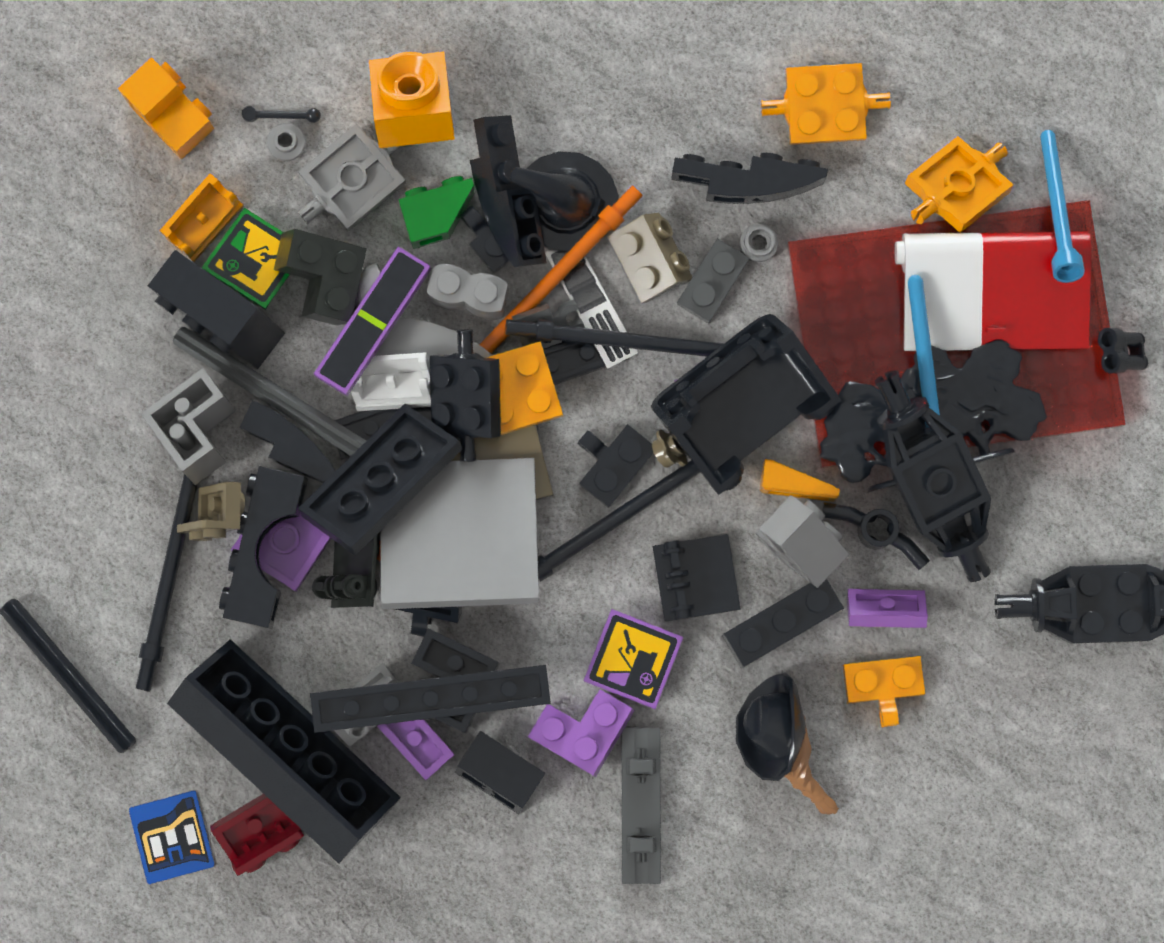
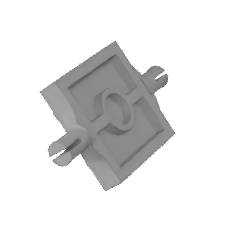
[298,123,406,232]

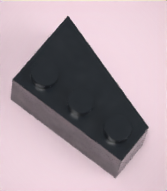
[148,250,285,369]

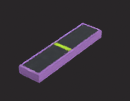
[314,246,431,396]

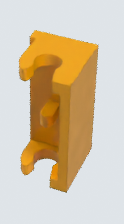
[160,173,244,262]

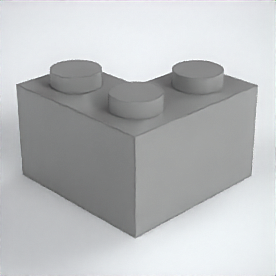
[141,368,236,485]
[755,495,849,588]

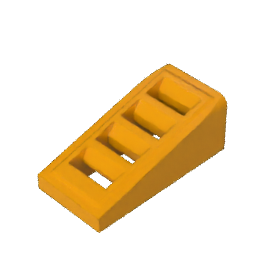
[760,459,840,502]

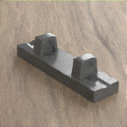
[621,728,661,884]

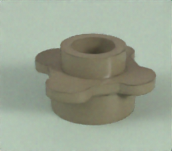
[652,429,688,468]

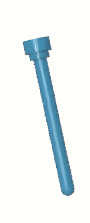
[1040,130,1085,283]
[908,275,940,428]

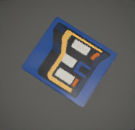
[129,791,214,884]

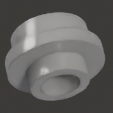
[267,123,305,161]
[740,224,778,262]

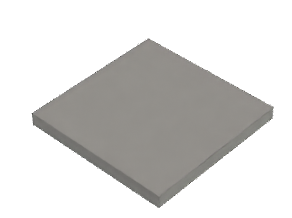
[381,458,539,609]

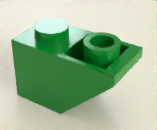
[398,176,475,249]

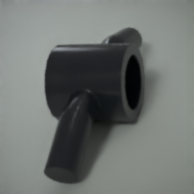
[822,502,930,570]

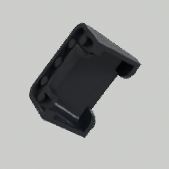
[651,314,842,495]

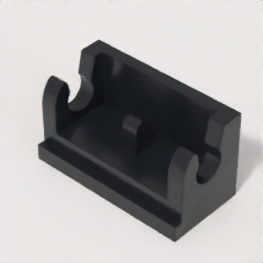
[454,731,545,815]

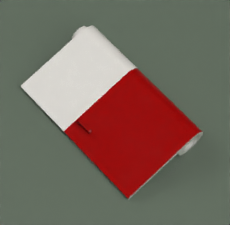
[895,231,1091,351]

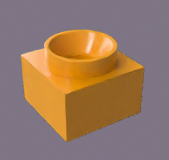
[369,51,455,148]

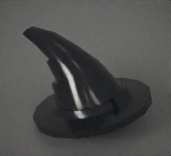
[510,151,619,252]

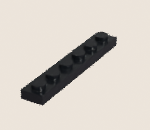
[310,665,551,733]

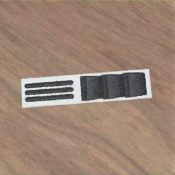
[545,250,638,369]

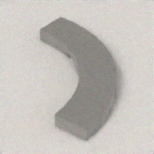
[333,318,493,362]

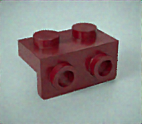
[210,794,304,876]

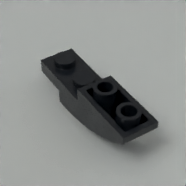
[470,115,547,267]
[671,153,828,204]

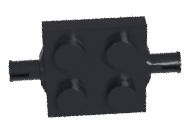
[430,329,501,462]

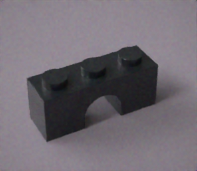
[721,579,844,668]

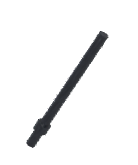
[505,319,724,357]
[538,460,700,582]
[135,474,198,692]

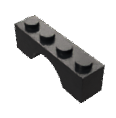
[219,466,308,629]

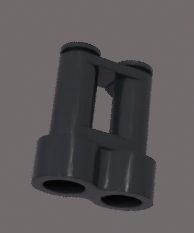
[1098,328,1148,374]

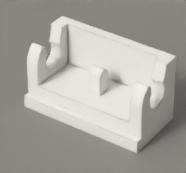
[351,352,431,411]

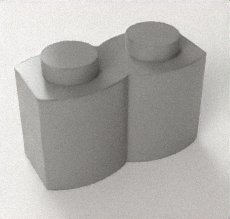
[427,264,509,319]

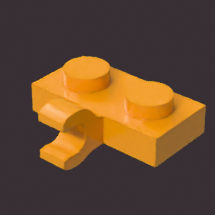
[843,656,925,727]

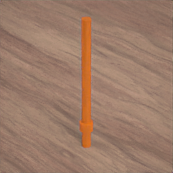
[479,185,643,354]

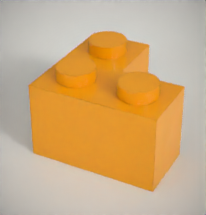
[118,57,214,160]

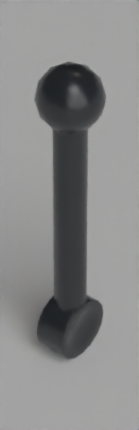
[242,106,321,123]

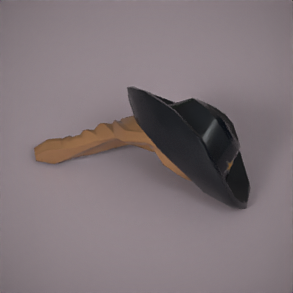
[736,672,839,815]

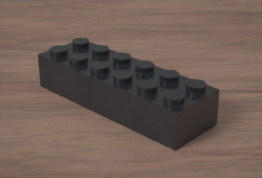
[167,639,401,864]

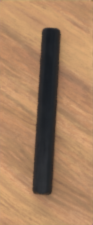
[0,599,136,753]

